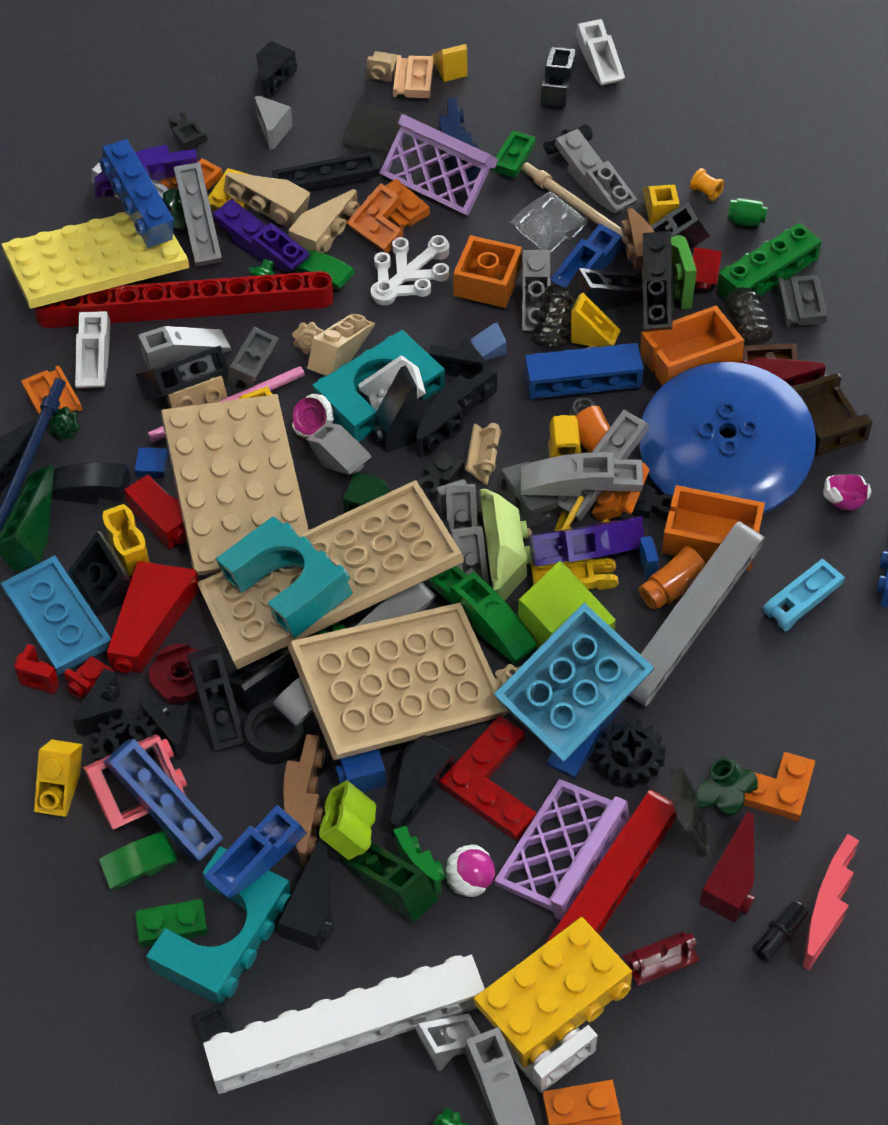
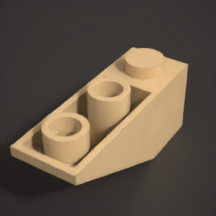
[224,172,310,229]
[288,189,359,253]
[307,314,375,376]

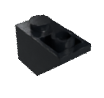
[256,41,297,99]

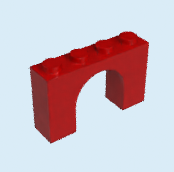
[124,474,187,550]

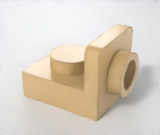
[366,51,397,82]

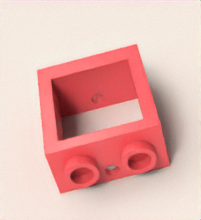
[83,734,187,830]

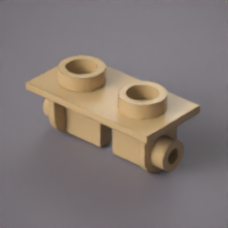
[166,376,228,408]
[465,423,502,485]

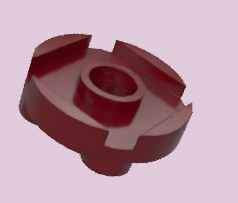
[149,643,202,705]

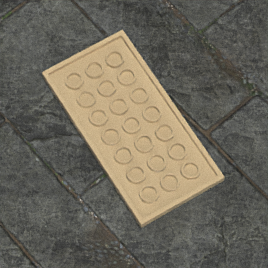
[197,480,465,670]

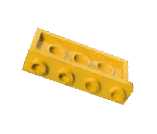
[474,917,632,1067]

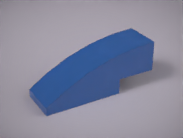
[550,223,624,290]
[204,805,307,899]

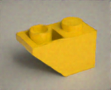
[643,184,679,226]
[34,739,83,817]

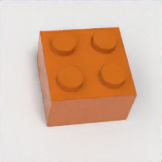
[453,235,522,308]

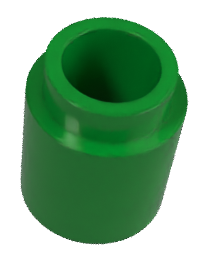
[727,198,768,228]

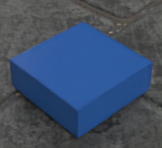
[134,447,169,478]
[638,536,659,579]

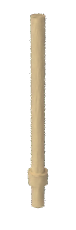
[521,162,628,244]

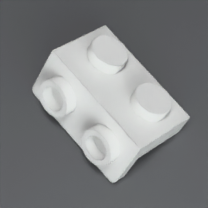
[358,356,426,411]

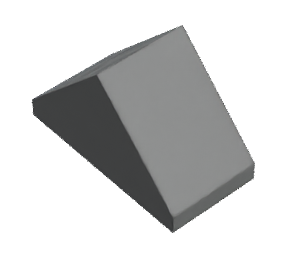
[255,96,293,150]

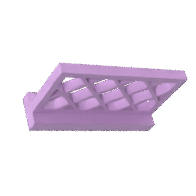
[379,114,499,216]
[494,779,630,920]

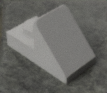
[445,484,478,536]
[451,525,490,586]
[415,1013,481,1071]

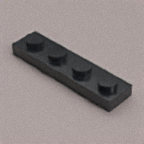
[271,151,380,191]

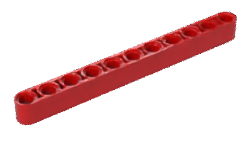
[33,271,334,328]

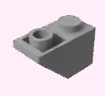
[306,422,371,475]

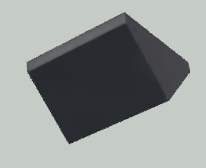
[67,531,131,617]
[227,649,299,714]

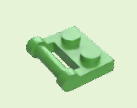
[672,235,697,310]

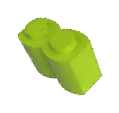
[319,780,376,860]

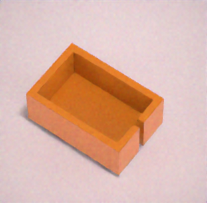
[641,305,744,386]
[661,485,765,572]

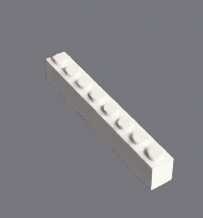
[203,955,485,1095]

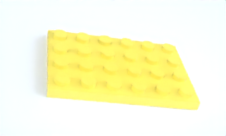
[2,212,189,309]

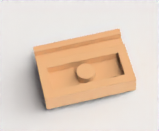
[393,55,434,98]

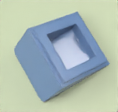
[471,323,506,361]

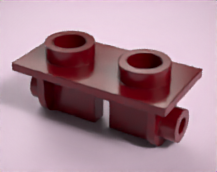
[623,931,700,987]

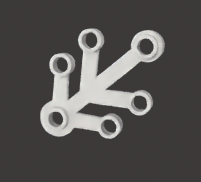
[371,235,449,306]

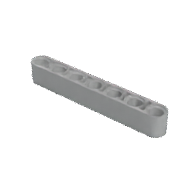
[629,521,766,707]
[273,582,436,727]

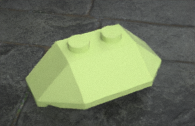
[479,489,532,601]

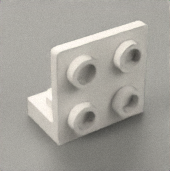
[504,1025,598,1093]

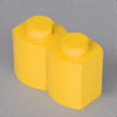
[548,415,581,458]
[103,504,150,576]

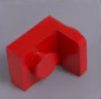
[14,644,60,694]
[64,656,115,699]

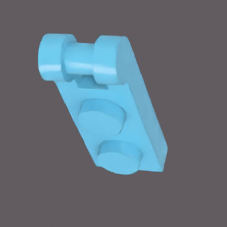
[762,558,845,631]

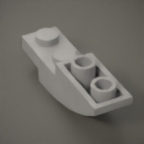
[555,128,637,213]
[521,452,643,496]

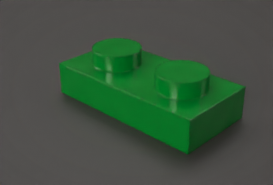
[492,130,536,178]
[135,899,208,947]

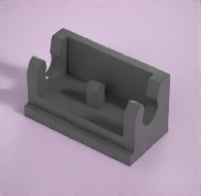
[227,327,279,390]
[496,461,558,528]

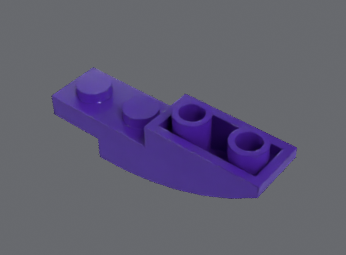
[94,145,198,198]
[213,199,310,272]
[529,516,644,566]

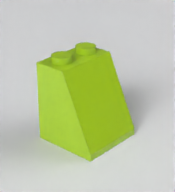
[518,561,616,649]

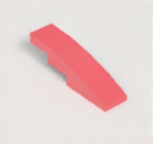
[803,834,859,971]

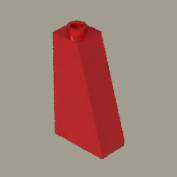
[107,561,199,673]

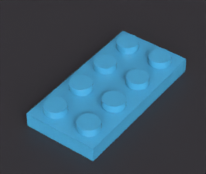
[1,555,111,675]

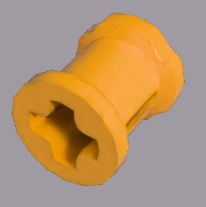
[689,168,725,202]

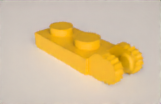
[531,558,619,590]

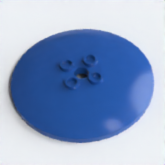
[639,362,816,514]

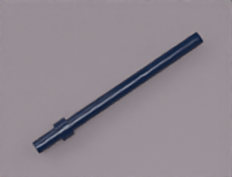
[0,378,66,532]

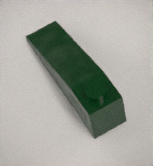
[0,464,54,573]

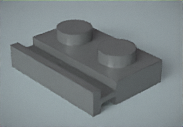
[777,275,827,326]

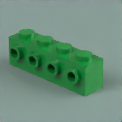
[717,223,822,310]

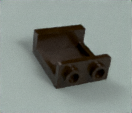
[792,373,873,457]

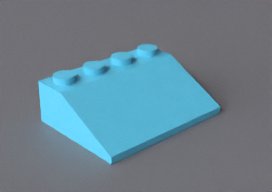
[494,603,655,762]

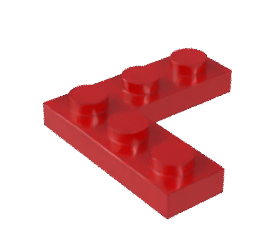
[439,715,537,841]

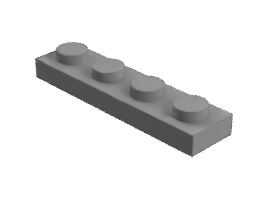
[174,162,222,267]
[557,410,650,521]

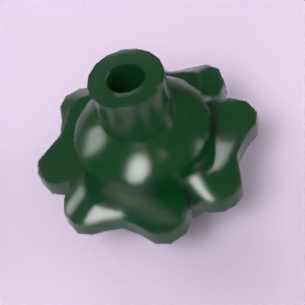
[49,406,80,440]

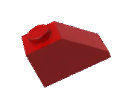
[693,247,723,289]

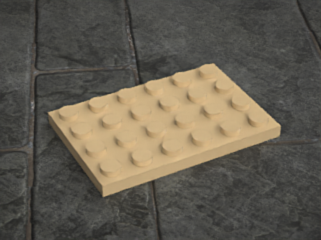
[161,394,309,576]
[288,602,508,760]

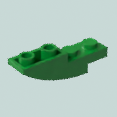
[429,566,537,664]

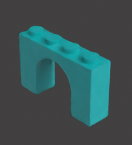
[313,330,445,442]
[216,516,353,639]
[146,846,292,1005]

